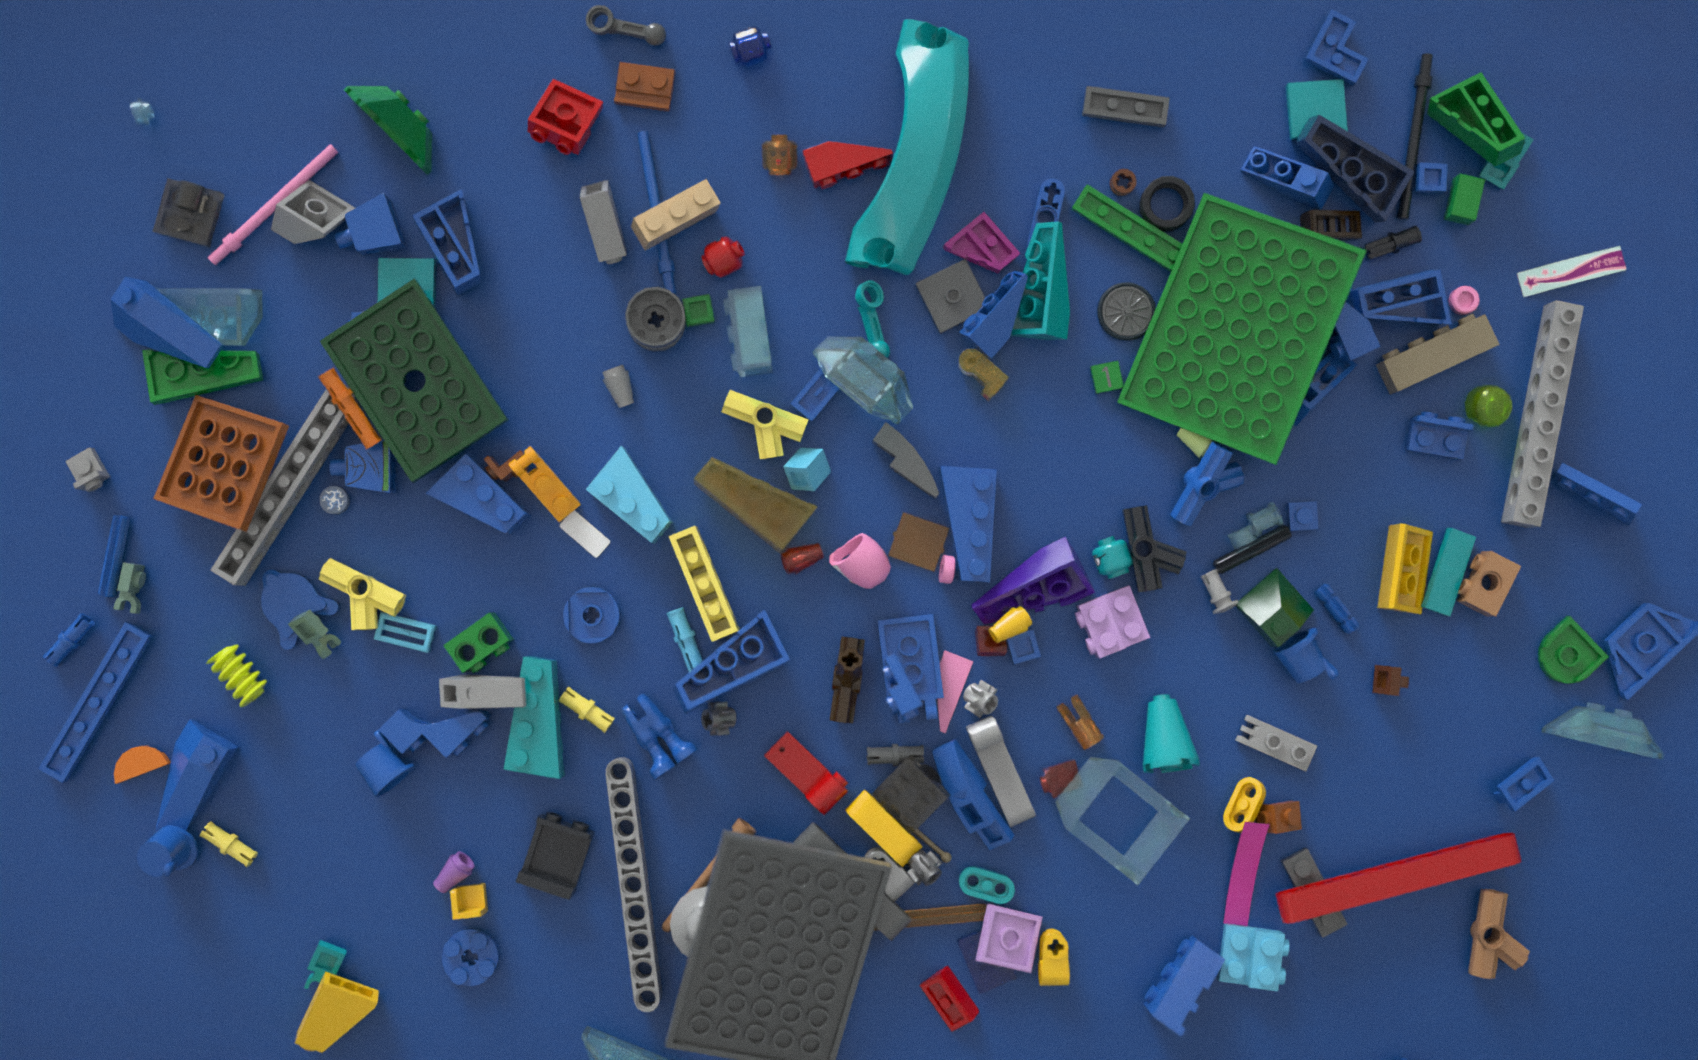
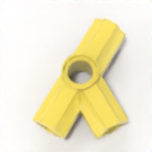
[721,390,809,459]
[319,558,406,630]

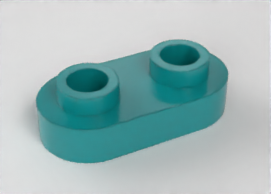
[959,866,1015,904]

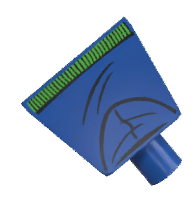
[329,439,397,494]

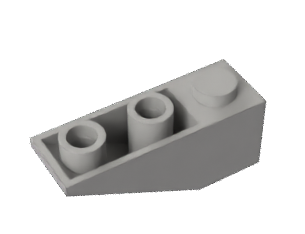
[439,674,526,709]

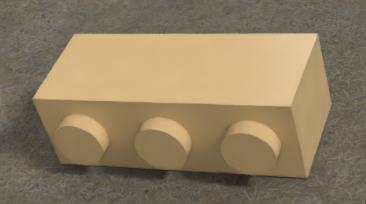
[631,179,721,250]

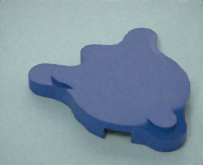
[261,569,340,650]

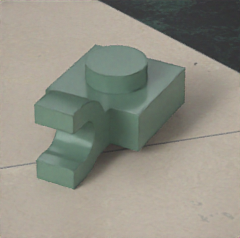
[113,563,146,614]
[288,610,341,659]

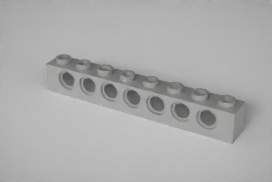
[1501,300,1584,528]
[211,383,361,586]

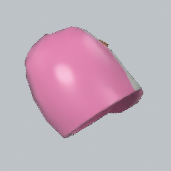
[829,533,891,589]

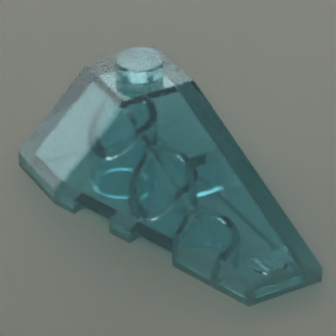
[155,288,263,346]

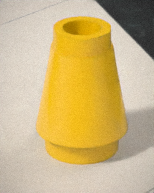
[988,606,1032,643]

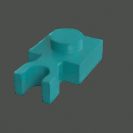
[304,940,347,989]

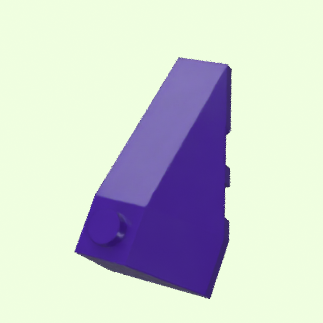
[971,537,1095,625]

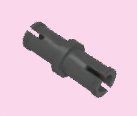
[866,744,924,766]

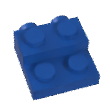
[882,653,922,722]

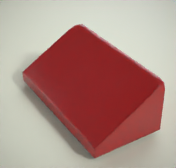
[919,966,979,1032]

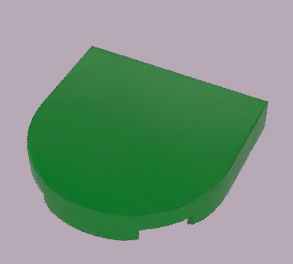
[1538,616,1609,684]

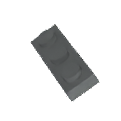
[1082,86,1170,128]
[1280,848,1348,937]

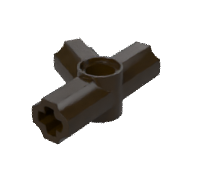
[830,636,865,724]

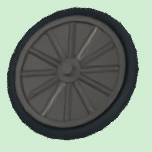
[1097,282,1156,341]

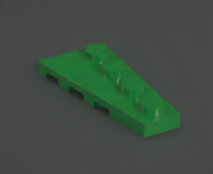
[142,350,263,405]

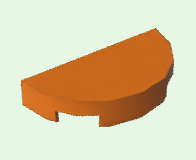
[113,745,171,784]

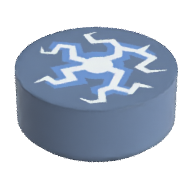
[320,486,350,514]

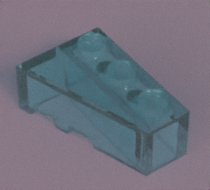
[723,286,773,377]

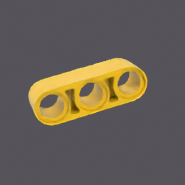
[845,789,923,867]

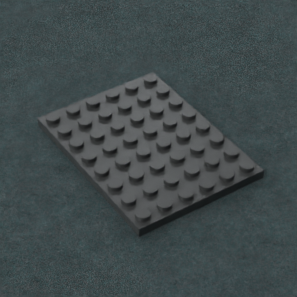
[665,830,892,1060]

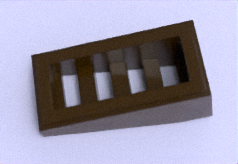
[1300,210,1362,240]

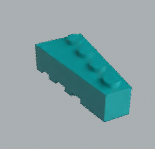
[504,656,565,779]

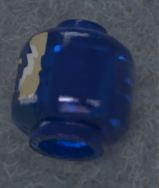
[729,26,772,68]

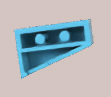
[586,446,672,544]

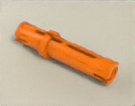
[318,367,382,449]

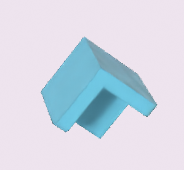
[783,448,831,491]

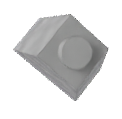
[580,180,626,264]

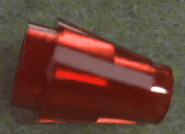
[780,543,824,575]

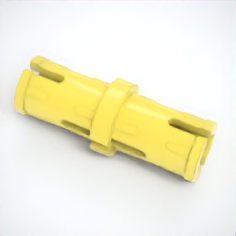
[558,687,615,733]
[200,821,258,867]

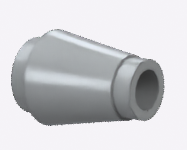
[602,365,634,408]

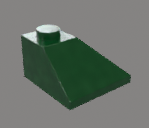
[1236,568,1314,647]

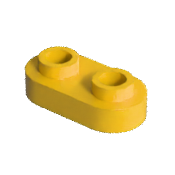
[1223,777,1266,833]

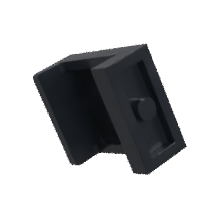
[516,812,595,900]

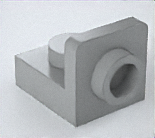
[65,447,110,492]

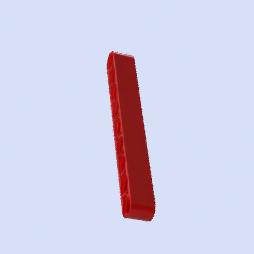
[1275,832,1522,923]

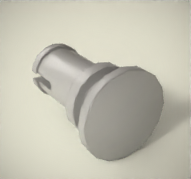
[1200,569,1239,614]

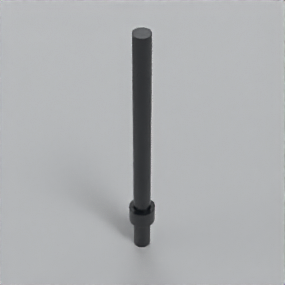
[1397,53,1433,220]

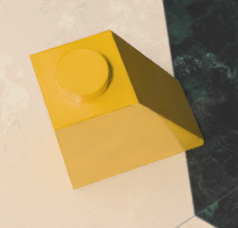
[295,971,379,1053]

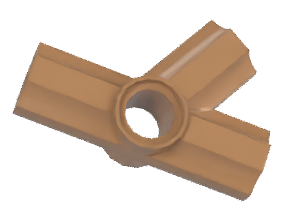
[1468,889,1530,979]

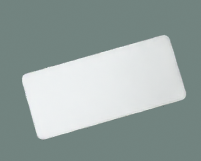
[559,510,610,558]

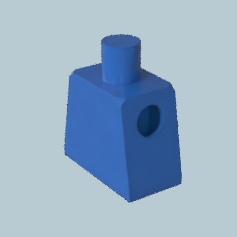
[334,193,408,256]

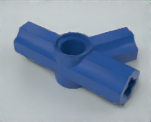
[1170,441,1245,526]

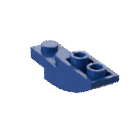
[933,739,1015,850]

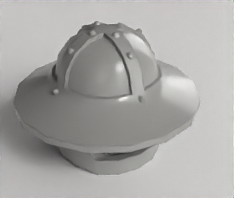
[670,886,708,957]

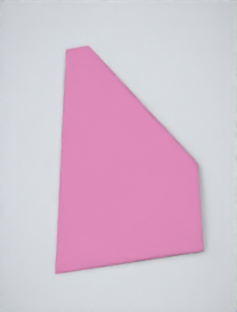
[937,651,973,733]

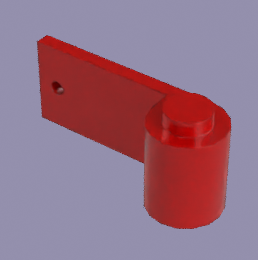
[764,731,848,815]

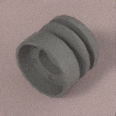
[625,287,686,352]

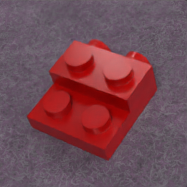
[528,79,603,155]

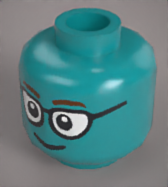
[1092,536,1133,579]

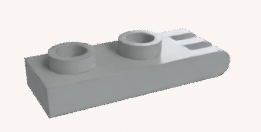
[1236,715,1317,771]

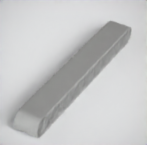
[606,757,662,1012]

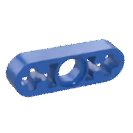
[1026,178,1065,250]

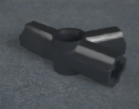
[1122,505,1187,593]

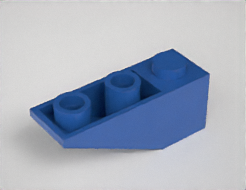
[1241,146,1334,210]
[959,270,1028,359]
[1330,302,1381,363]

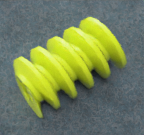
[206,644,267,708]

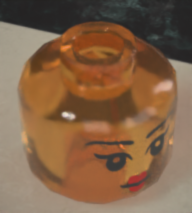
[762,135,798,175]

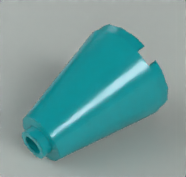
[1143,694,1200,773]

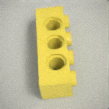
[669,526,740,642]

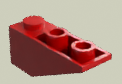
[803,141,893,189]

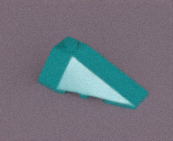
[1011,222,1070,340]

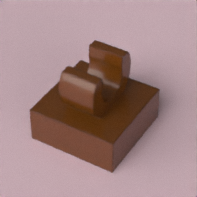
[1372,665,1409,696]

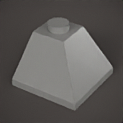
[271,180,355,244]

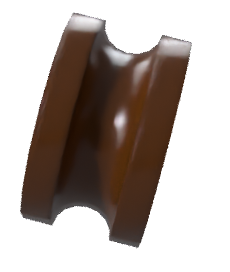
[1109,169,1137,196]

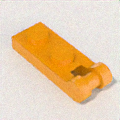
[509,446,581,522]

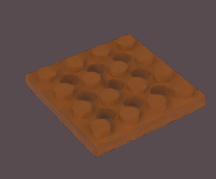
[153,395,289,532]

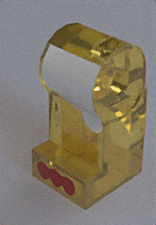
[958,348,1009,401]

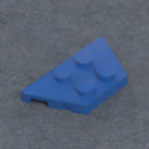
[1603,603,1698,700]

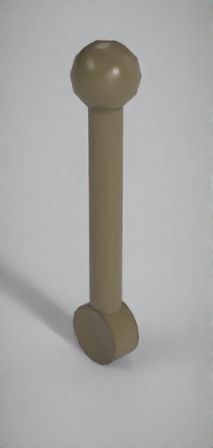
[905,820,952,863]

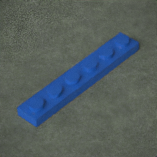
[38,622,153,783]

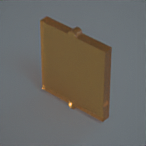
[888,512,949,572]

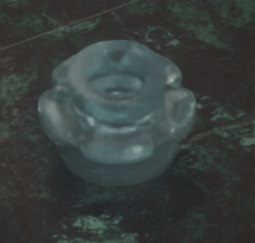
[130,98,154,125]

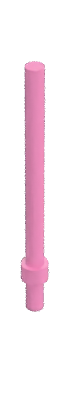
[208,144,338,265]

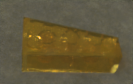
[694,457,818,554]

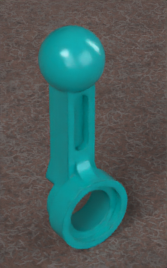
[855,280,890,362]

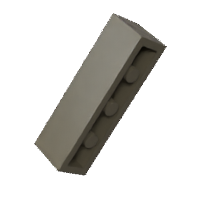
[1376,313,1500,395]

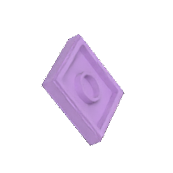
[975,904,1043,973]

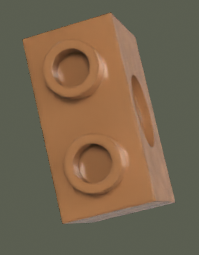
[1457,551,1521,617]

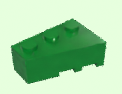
[1427,72,1525,167]

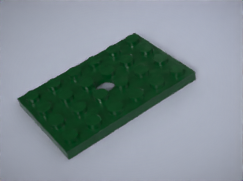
[320,278,509,483]

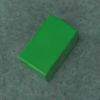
[1444,173,1485,225]

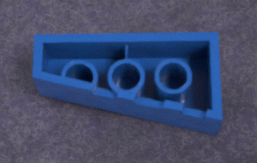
[939,466,997,583]

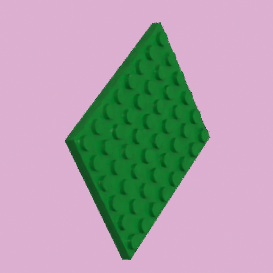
[1117,193,1367,465]

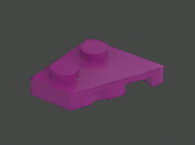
[942,212,1020,273]

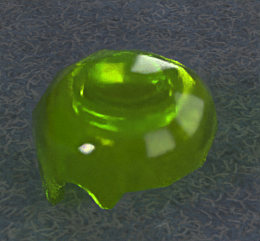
[1465,385,1513,427]

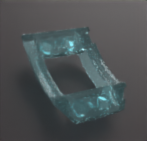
[1056,757,1190,885]

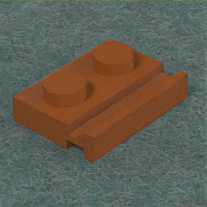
[614,62,675,112]

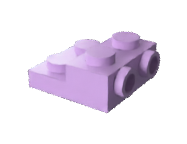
[1074,585,1150,659]

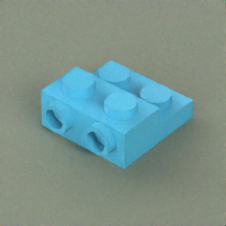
[1217,923,1289,991]

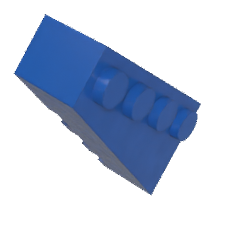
[673,609,790,715]

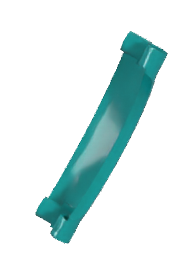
[845,19,969,275]

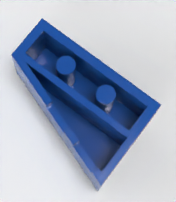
[412,189,482,296]
[1349,269,1452,325]
[426,454,531,535]
[1144,935,1225,1037]

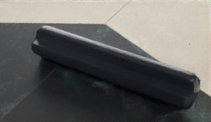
[1213,525,1292,574]

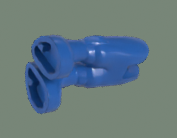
[622,693,698,780]

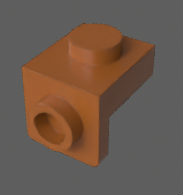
[484,450,529,482]
[1256,801,1302,834]

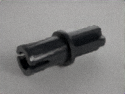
[1364,226,1422,259]

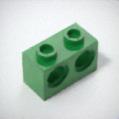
[443,612,514,674]

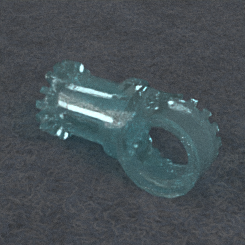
[1228,502,1283,549]

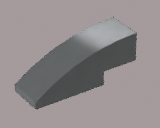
[873,422,939,499]

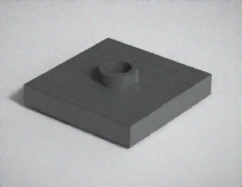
[915,259,985,334]

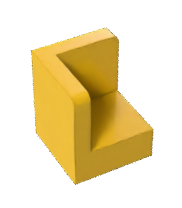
[450,883,488,920]

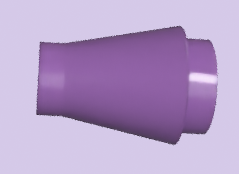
[433,851,475,893]

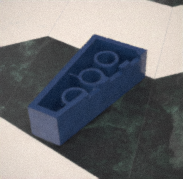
[1295,115,1415,223]

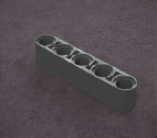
[793,822,912,941]

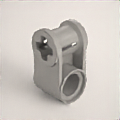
[864,847,914,902]

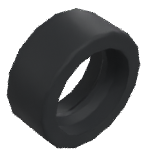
[1139,176,1195,232]

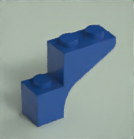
[378,708,492,758]

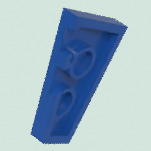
[1554,463,1642,526]

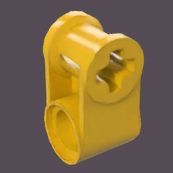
[1038,928,1070,986]

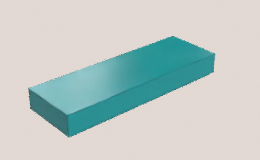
[1421,528,1476,616]

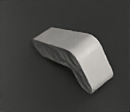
[966,715,1036,828]

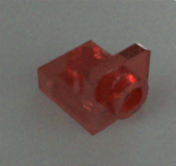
[1039,759,1084,798]

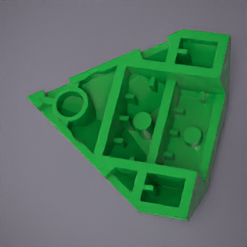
[344,86,432,175]

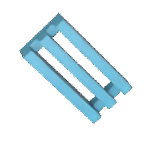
[374,612,437,653]

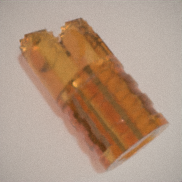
[1056,694,1104,750]

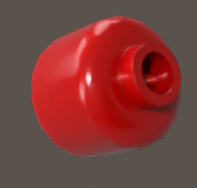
[701,236,745,278]

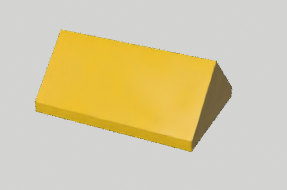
[1377,524,1433,615]

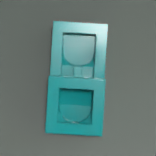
[1479,133,1534,189]

